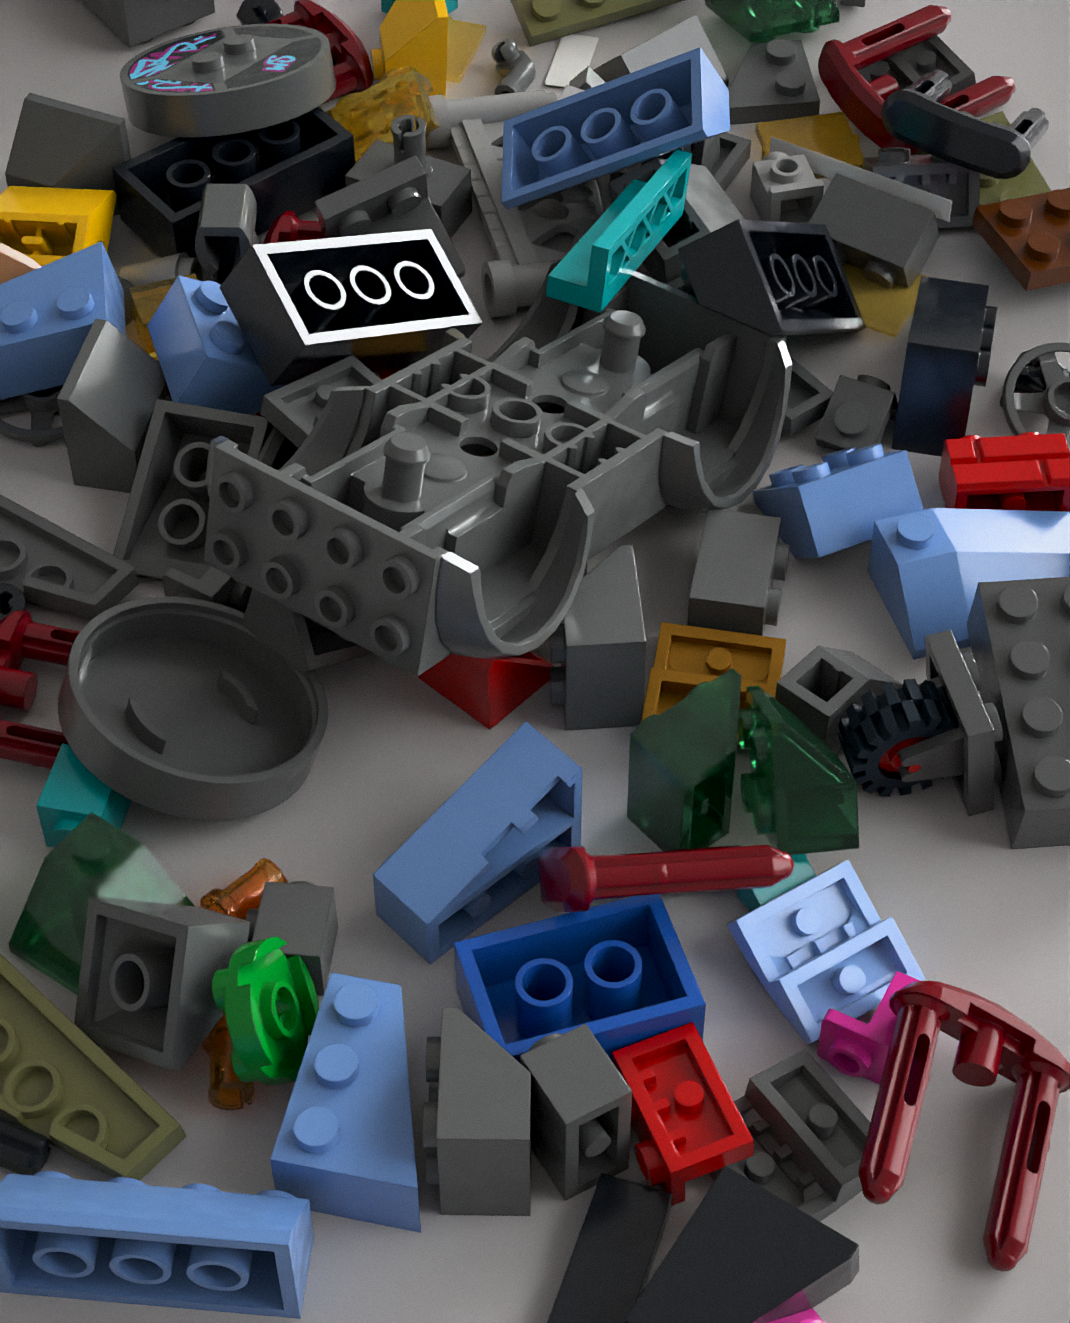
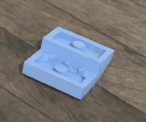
[727,859,925,1044]

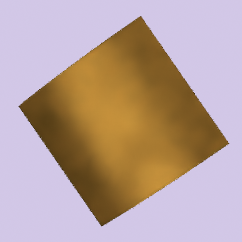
[641,622,786,748]

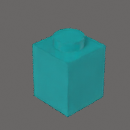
[36,744,132,857]

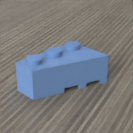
[373,721,582,964]

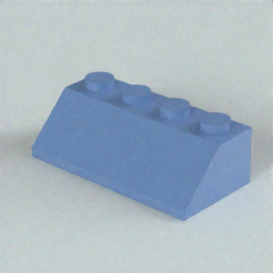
[501,47,730,209]
[0,1171,314,1319]

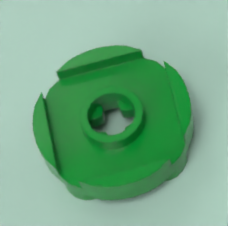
[212,937,319,1086]

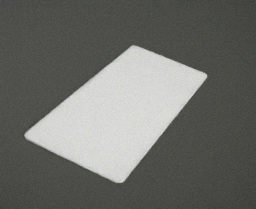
[544,34,599,88]

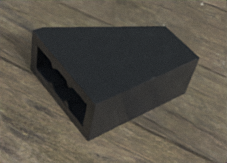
[624,1166,859,1323]

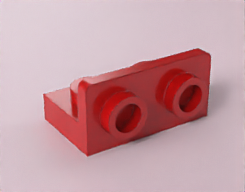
[612,1022,754,1206]

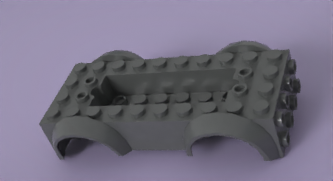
[204,260,792,677]

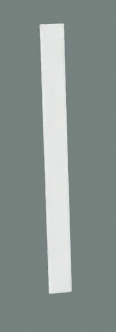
[769,136,952,222]

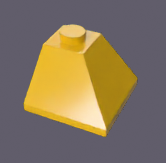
[370,0,448,101]

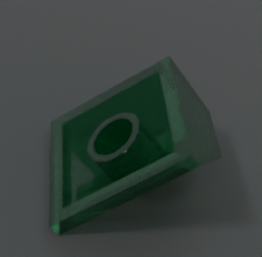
[8,812,195,995]

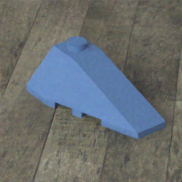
[867,508,1070,660]

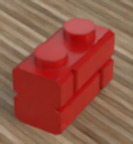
[939,432,1070,512]

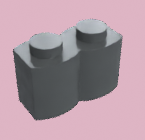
[195,184,260,285]

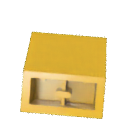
[0,186,117,266]

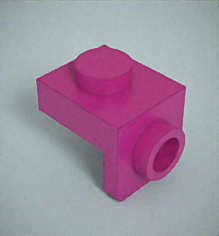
[817,971,920,1084]

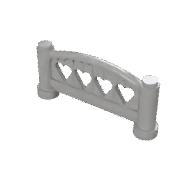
[418,89,605,318]

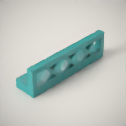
[546,149,692,313]

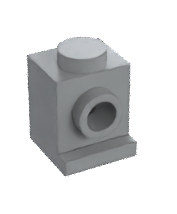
[750,151,824,224]

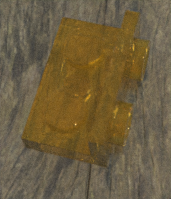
[326,65,440,162]

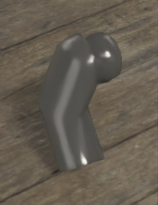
[491,39,536,95]

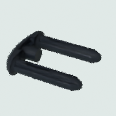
[881,69,1049,179]

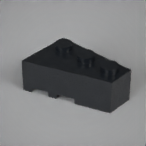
[891,276,997,457]

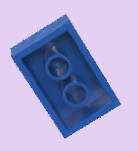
[454,894,706,1063]

